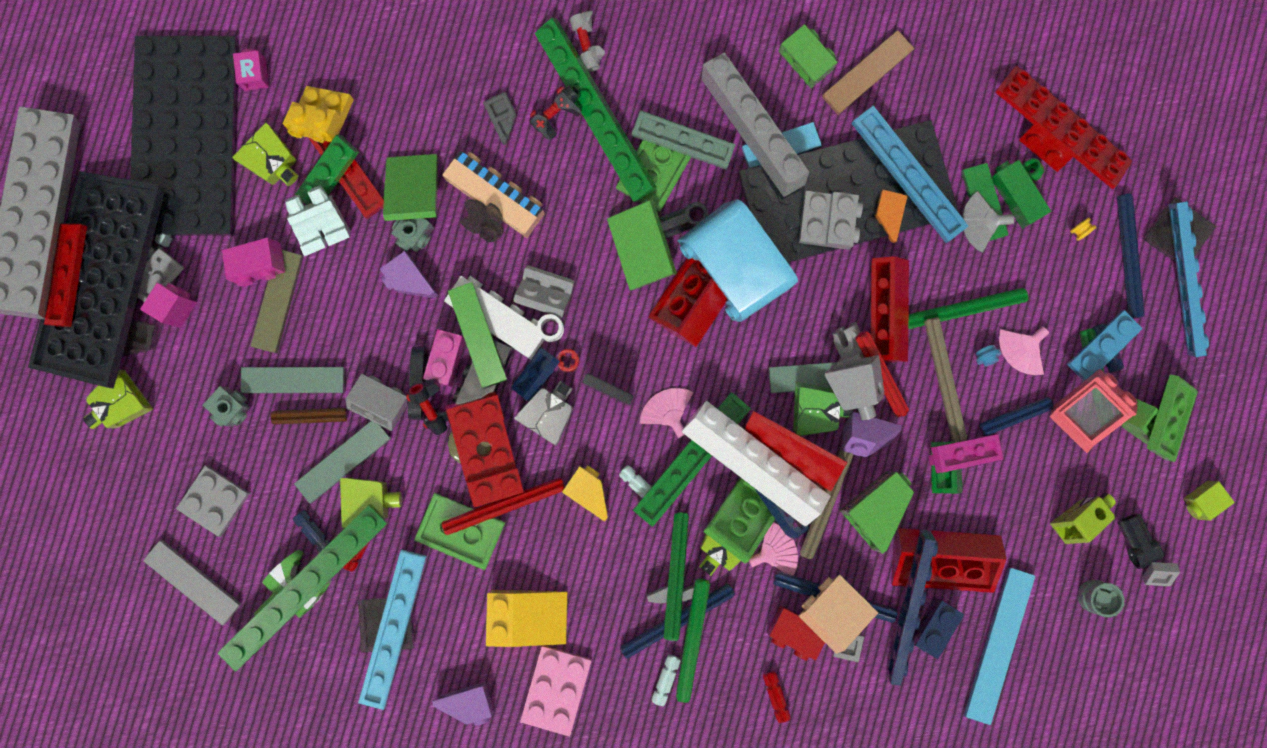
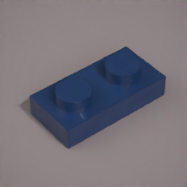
[510,348,560,402]

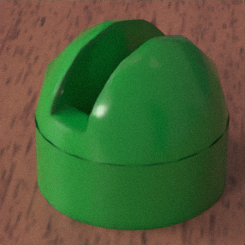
[1023,159,1045,181]

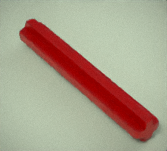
[855,331,909,417]

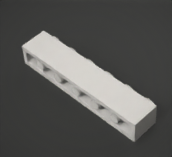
[682,401,831,526]

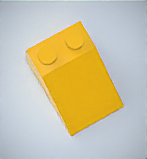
[486,590,568,647]

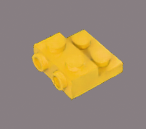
[282,86,354,143]

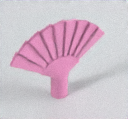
[999,326,1049,375]
[639,388,694,438]
[748,522,798,575]

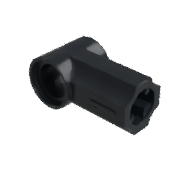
[659,202,708,239]
[1117,513,1164,569]

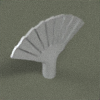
[962,191,1014,253]

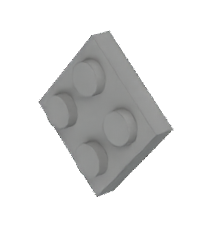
[176,466,250,537]

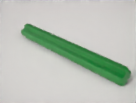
[908,288,1029,329]
[664,512,689,641]
[676,578,710,703]

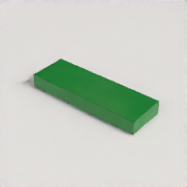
[961,163,1009,241]

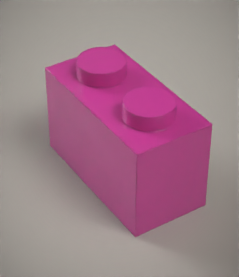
[222,238,285,286]
[140,282,197,328]
[423,329,466,387]

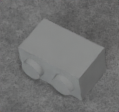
[346,374,407,431]

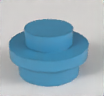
[976,345,1002,367]

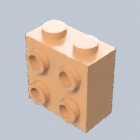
[799,575,878,654]

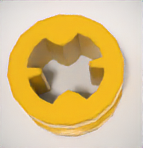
[1070,217,1097,241]

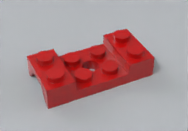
[444,391,524,508]

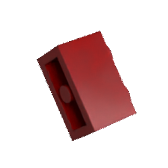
[767,605,825,661]

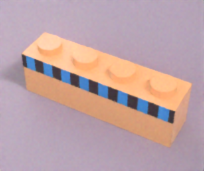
[443,150,545,238]

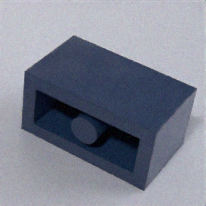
[913,597,965,660]

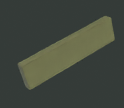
[250,250,304,353]

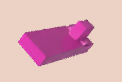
[928,434,1003,473]

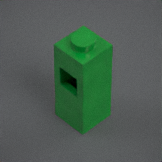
[992,160,1052,229]

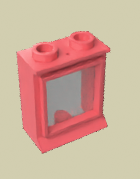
[1050,369,1138,453]

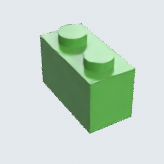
[779,24,837,88]

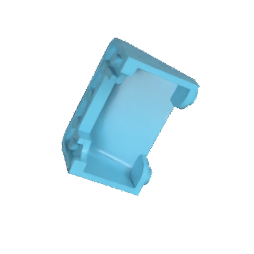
[677,199,798,322]

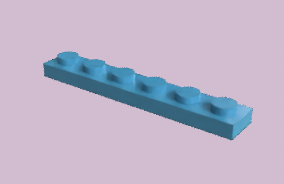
[851,105,968,243]
[1169,202,1209,357]

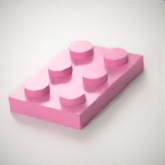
[520,645,592,737]

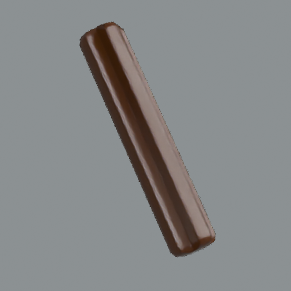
[270,408,348,425]

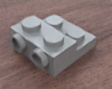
[798,191,863,250]

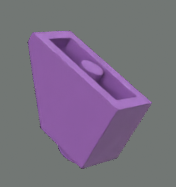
[380,251,438,298]
[842,412,901,457]
[432,681,494,726]

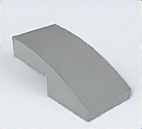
[646,584,695,603]

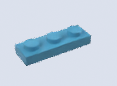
[1067,310,1143,381]

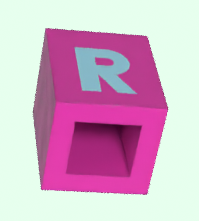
[233,49,269,91]

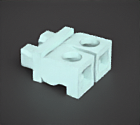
[285,185,351,256]

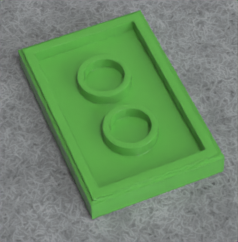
[616,140,691,213]
[383,154,438,221]
[607,201,677,290]
[1147,374,1198,462]
[703,477,780,564]
[414,493,506,570]

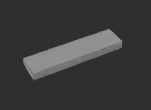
[143,540,241,626]

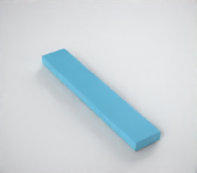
[358,549,427,710]
[964,567,1035,725]

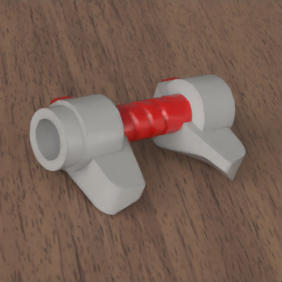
[570,11,605,72]

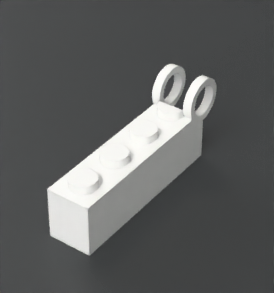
[444,276,564,360]

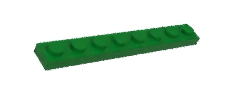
[535,18,657,202]
[217,504,389,672]

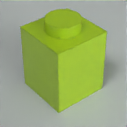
[1183,481,1235,521]

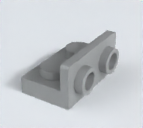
[138,245,184,302]
[514,265,574,318]

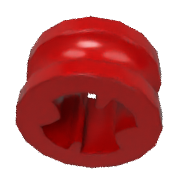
[557,349,580,372]

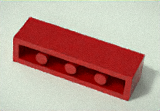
[871,256,909,363]

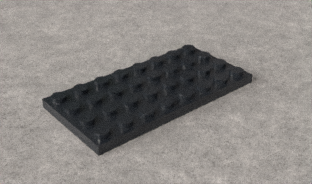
[130,36,238,236]
[738,120,959,263]
[28,171,166,389]

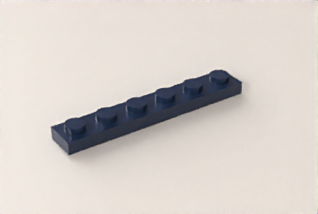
[886,529,938,686]

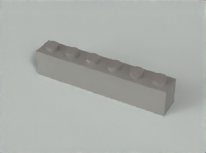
[702,52,809,197]

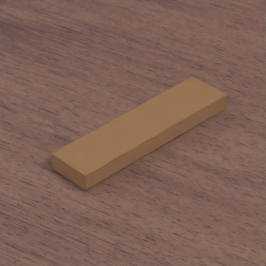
[822,30,914,115]

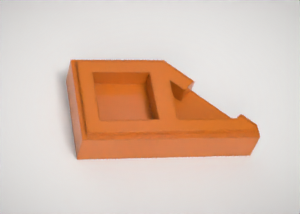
[875,190,907,243]

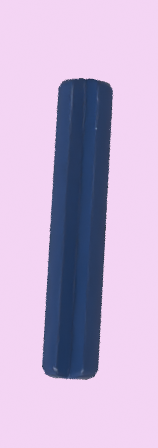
[979,397,1054,436]

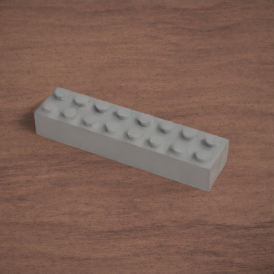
[0,106,81,320]

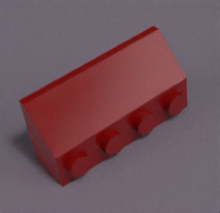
[648,258,728,347]
[744,411,848,492]
[891,528,1007,593]

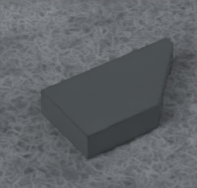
[483,92,517,145]

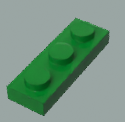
[295,135,359,205]

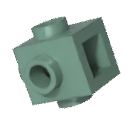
[391,218,434,253]
[202,386,250,427]

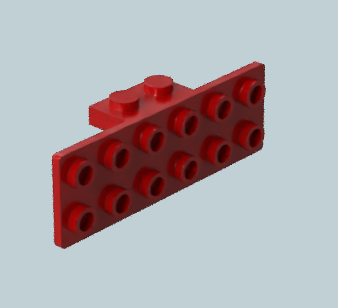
[995,66,1132,189]

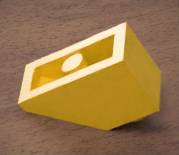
[562,465,608,522]

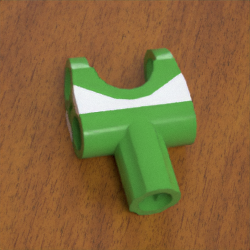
[254,549,332,618]

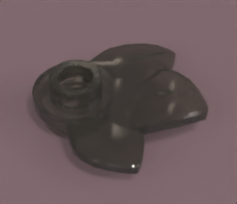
[460,199,504,242]

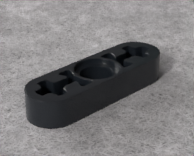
[408,346,428,420]

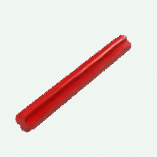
[442,478,565,535]

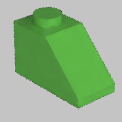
[1116,399,1158,445]

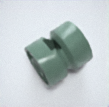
[1078,580,1125,617]

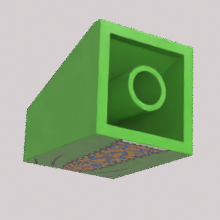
[840,471,914,554]

